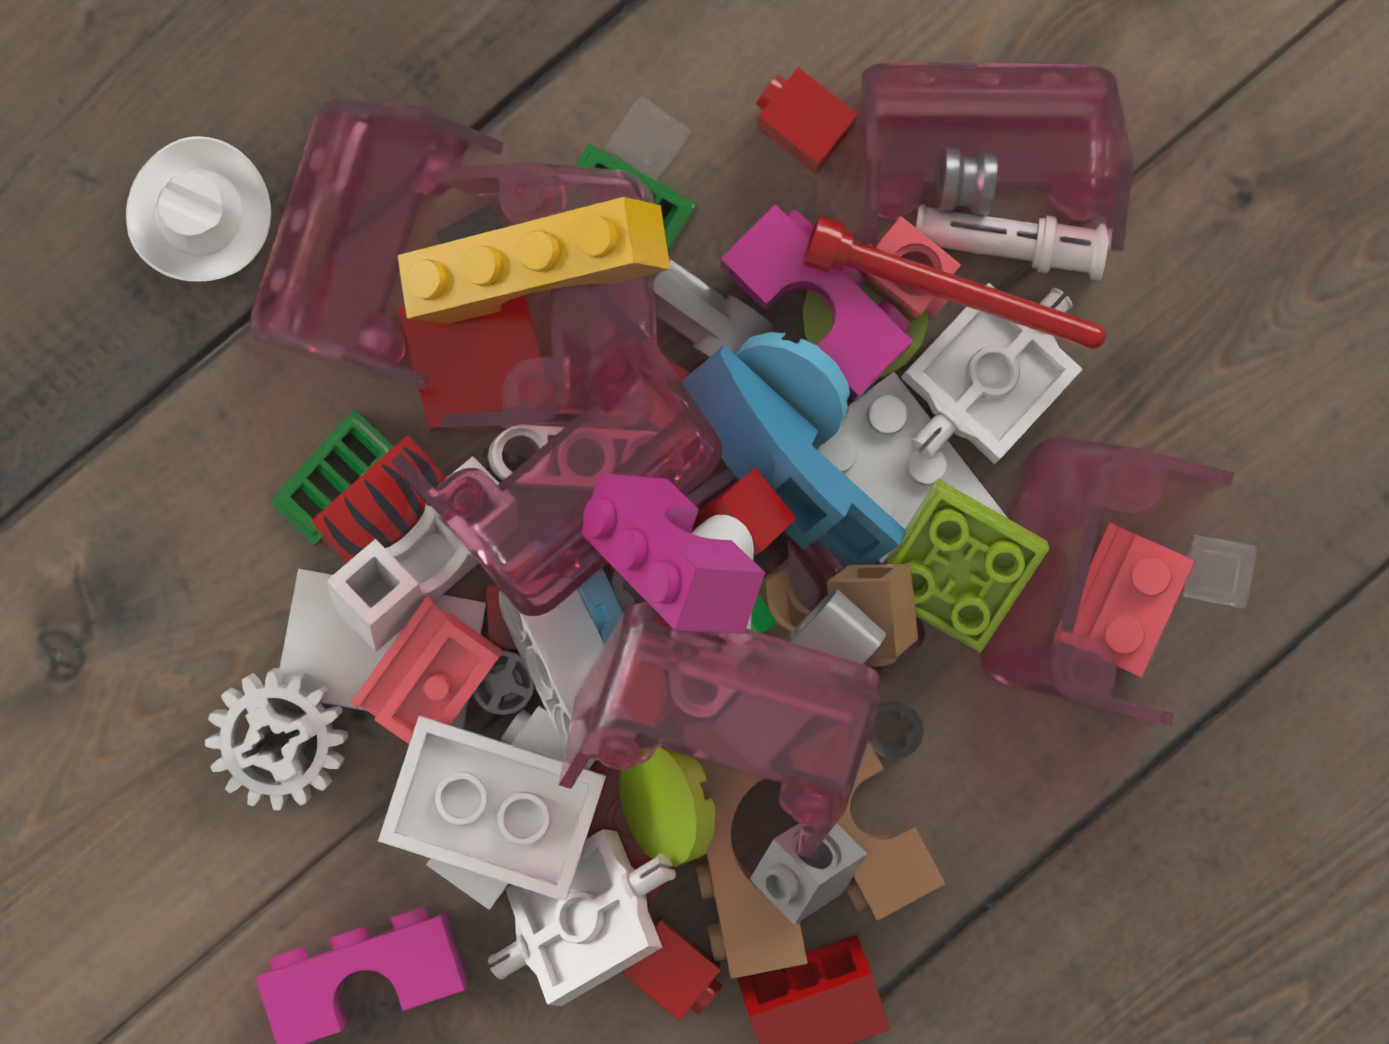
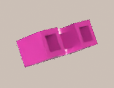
[720,204,913,402]
[580,473,765,634]
[255,905,469,1044]

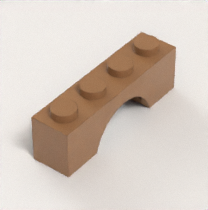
[670,713,808,979]

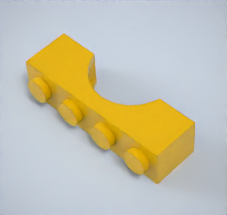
[397,197,671,324]

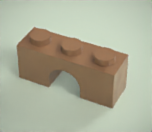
[750,564,918,667]
[779,711,946,921]

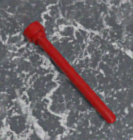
[802,215,1106,349]

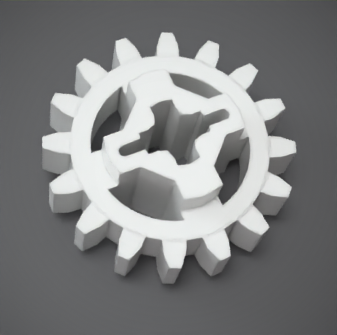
[205,668,348,810]

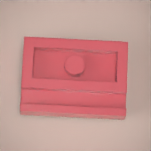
[1056,522,1196,678]
[351,596,503,744]

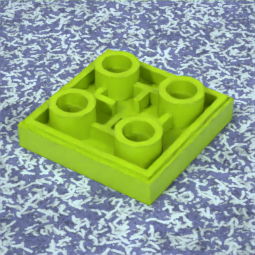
[883,478,1049,653]

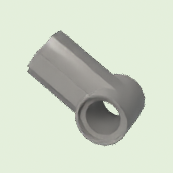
[639,260,774,360]

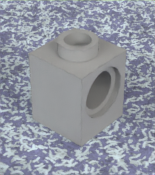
[750,809,867,925]

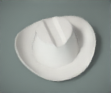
[126,136,271,281]

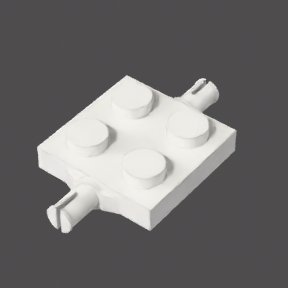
[901,283,1083,464]
[488,829,676,1006]

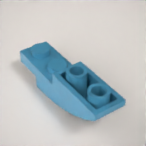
[680,345,905,567]

